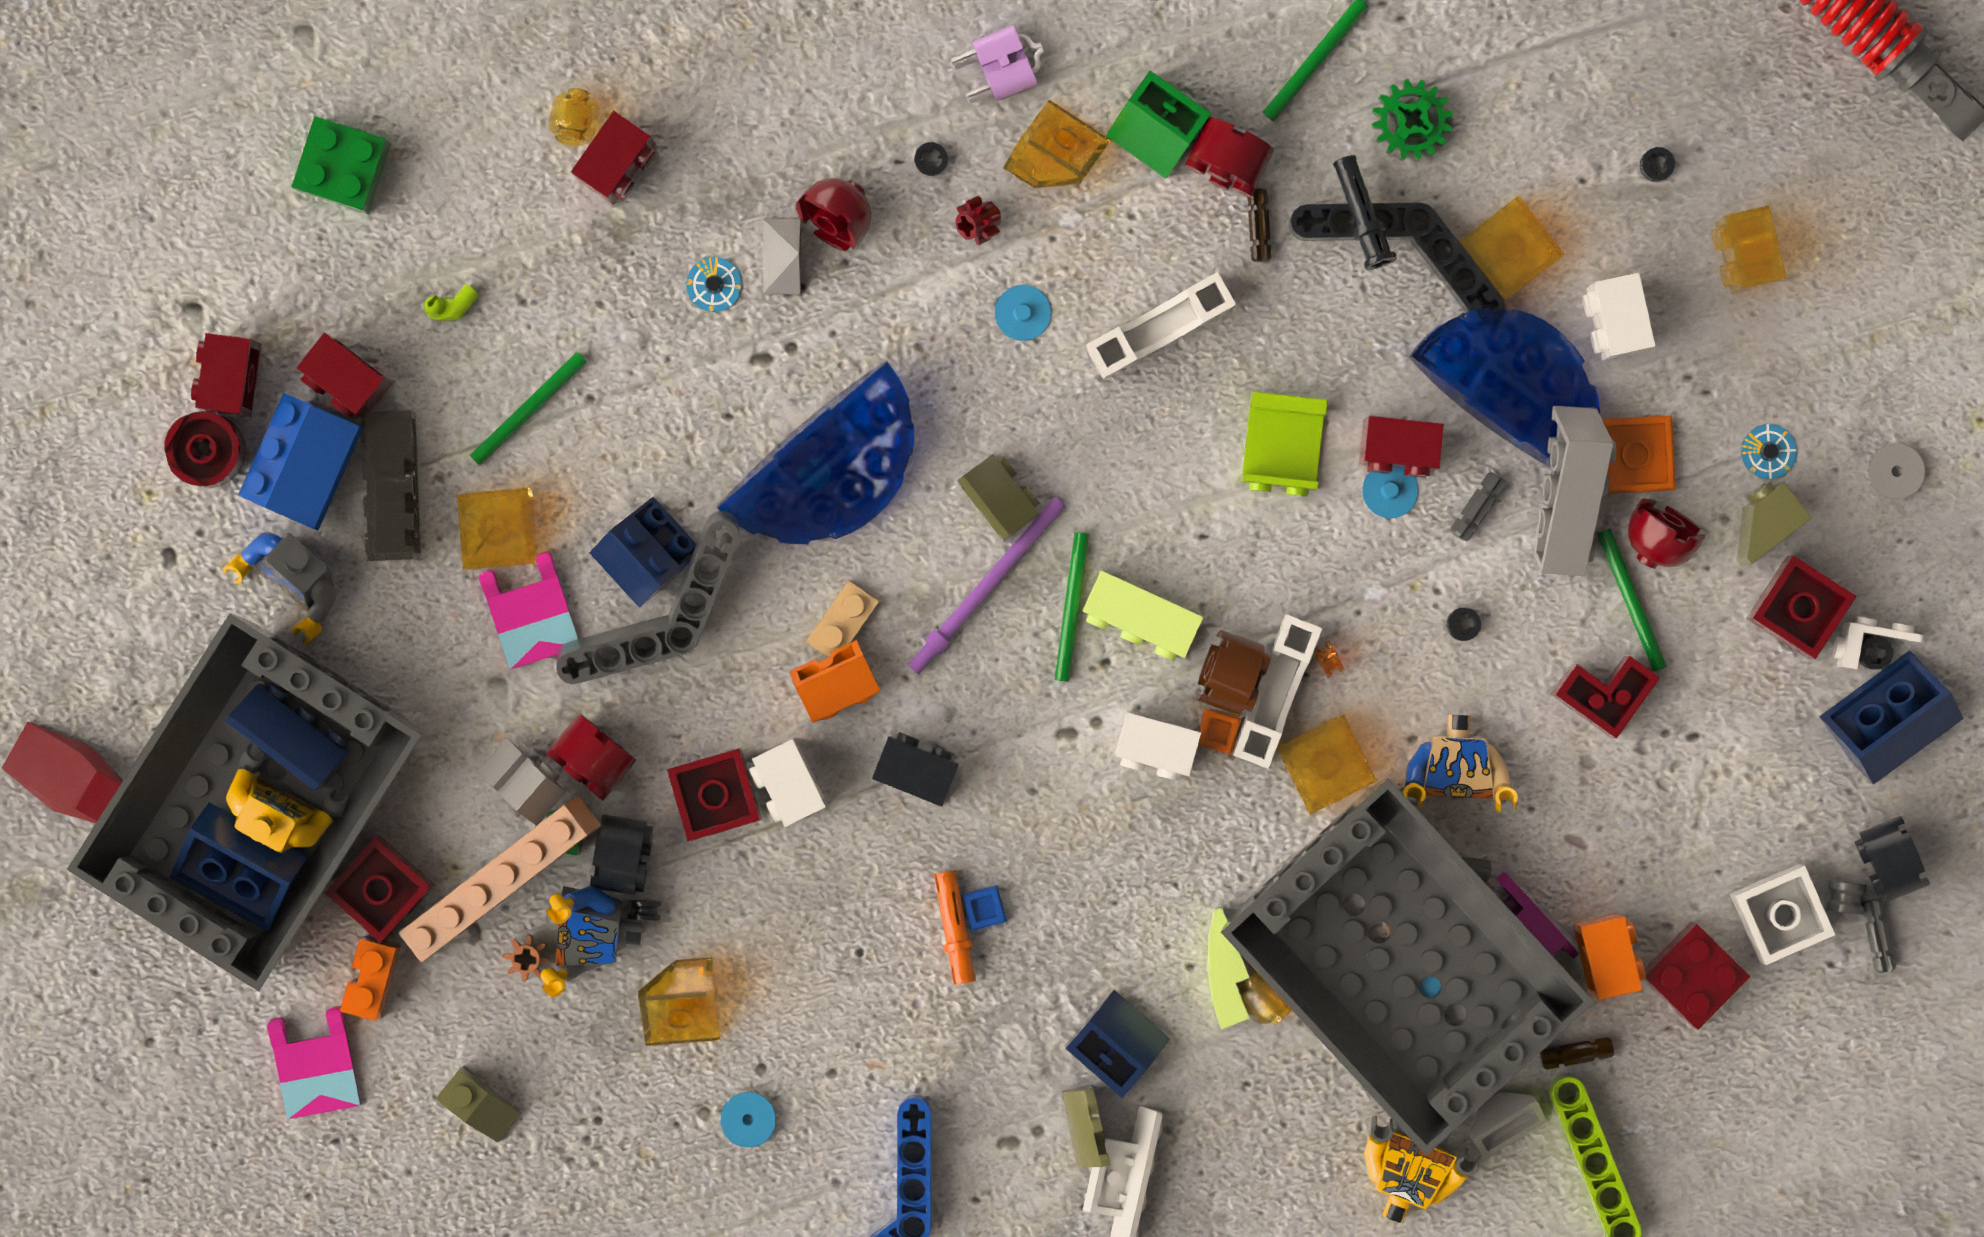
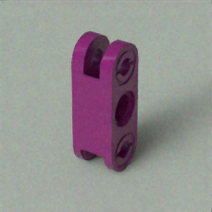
[1495,871,1579,959]

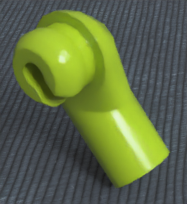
[424,283,480,321]

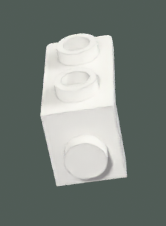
[1833,616,1924,669]

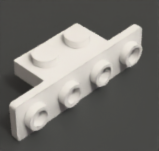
[1083,1106,1163,1237]

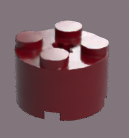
[1184,117,1273,198]
[164,411,246,488]
[546,714,636,801]

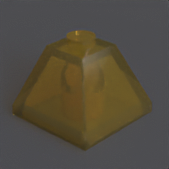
[1003,100,1111,188]
[457,488,537,570]
[638,957,720,1046]

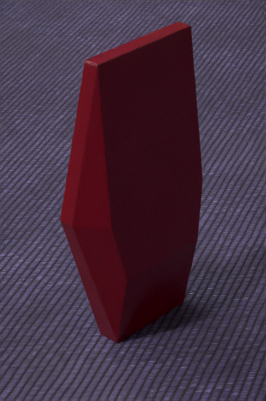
[1,722,123,823]

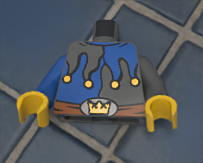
[223,532,337,645]
[541,886,642,997]

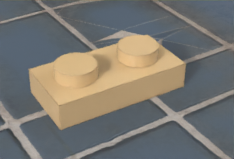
[806,580,879,657]

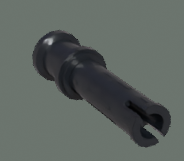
[1333,155,1397,270]

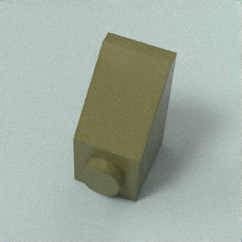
[436,1066,522,1142]

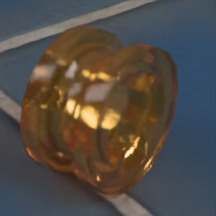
[1314,641,1344,678]

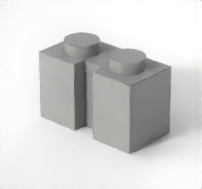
[477,738,566,826]

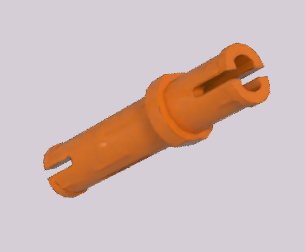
[934,870,976,985]

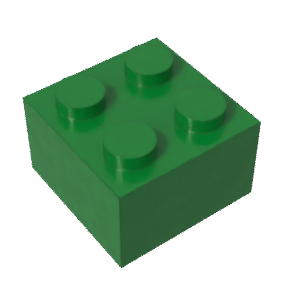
[291,116,391,214]

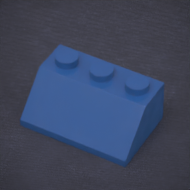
[238,393,364,531]

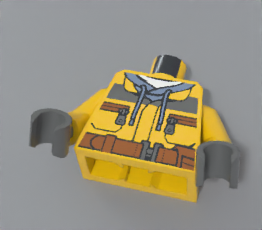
[226,744,348,852]
[1364,1115,1482,1224]

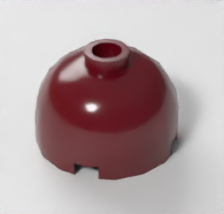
[796,178,872,251]
[1628,498,1705,569]

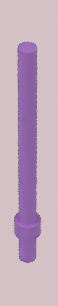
[908,497,1066,675]

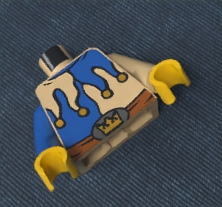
[1403,715,1518,813]

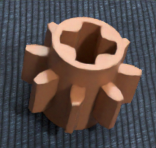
[503,935,551,982]

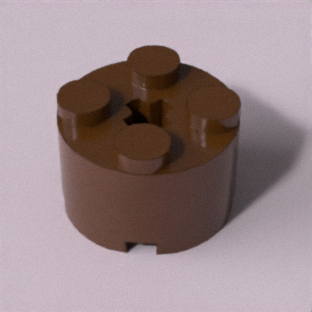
[1195,630,1271,715]

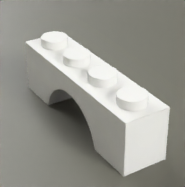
[1086,272,1236,380]
[1231,615,1322,769]

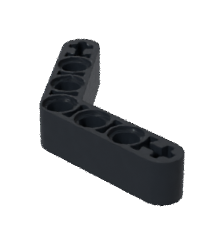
[1289,203,1506,328]

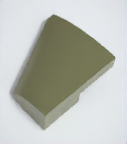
[1062,1085,1110,1167]

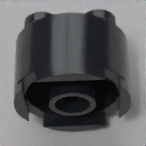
[590,814,654,895]
[1854,816,1930,902]

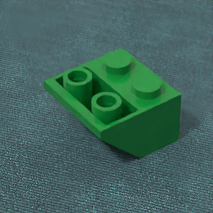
[1106,70,1211,179]

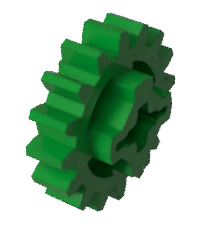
[1371,79,1453,161]

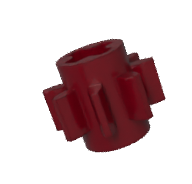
[955,195,1001,245]

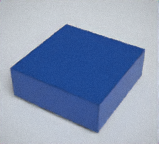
[961,885,1007,931]

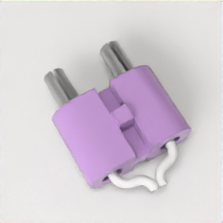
[951,24,1044,104]

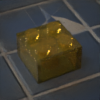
[1459,195,1565,301]
[1711,205,1787,294]
[1276,713,1377,815]

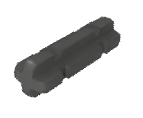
[1450,472,1506,542]
[1862,899,1896,973]

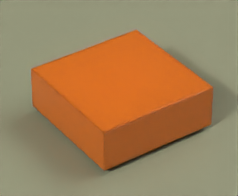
[1198,708,1241,754]

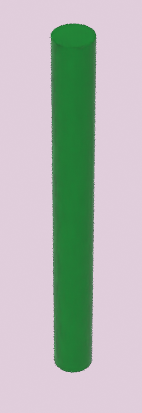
[1262,0,1369,122]
[470,352,587,465]
[1597,528,1667,672]
[1054,532,1089,682]

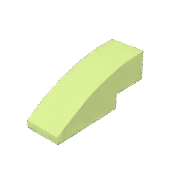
[1207,906,1250,1029]

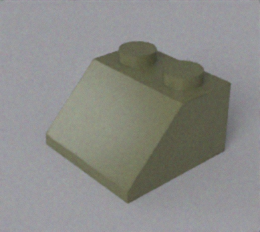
[957,454,1040,542]
[1736,482,1812,566]

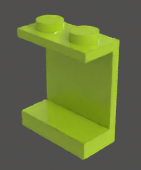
[1241,392,1327,497]

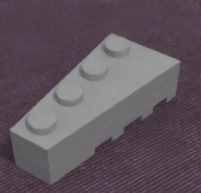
[1534,406,1616,576]

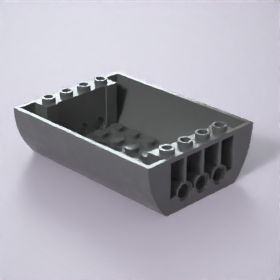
[67,613,423,992]
[1221,778,1595,1156]

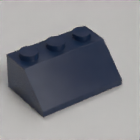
[1819,650,1964,785]
[225,683,351,791]
[169,802,308,932]

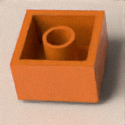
[1572,913,1646,1001]

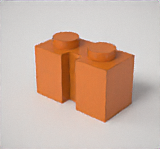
[789,640,881,723]
[340,936,401,1021]

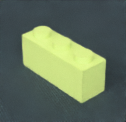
[1082,571,1203,662]

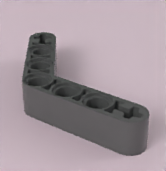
[556,511,740,684]

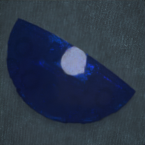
[1409,308,1600,468]
[717,360,914,544]

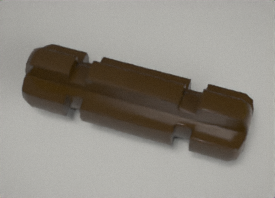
[1247,188,1272,262]
[1540,1037,1614,1070]

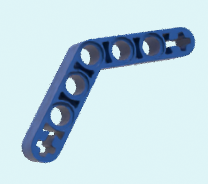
[870,1095,932,1237]

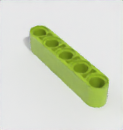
[1548,1074,1642,1237]

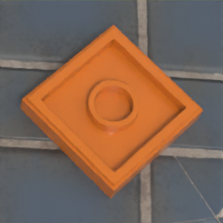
[1602,415,1676,494]

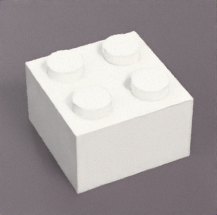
[1582,273,1655,361]
[1115,712,1201,781]
[749,738,828,827]
[1730,864,1835,965]

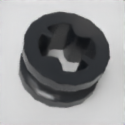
[914,142,948,176]
[1639,147,1675,182]
[1446,608,1481,641]
[1859,636,1893,669]
[627,900,661,921]

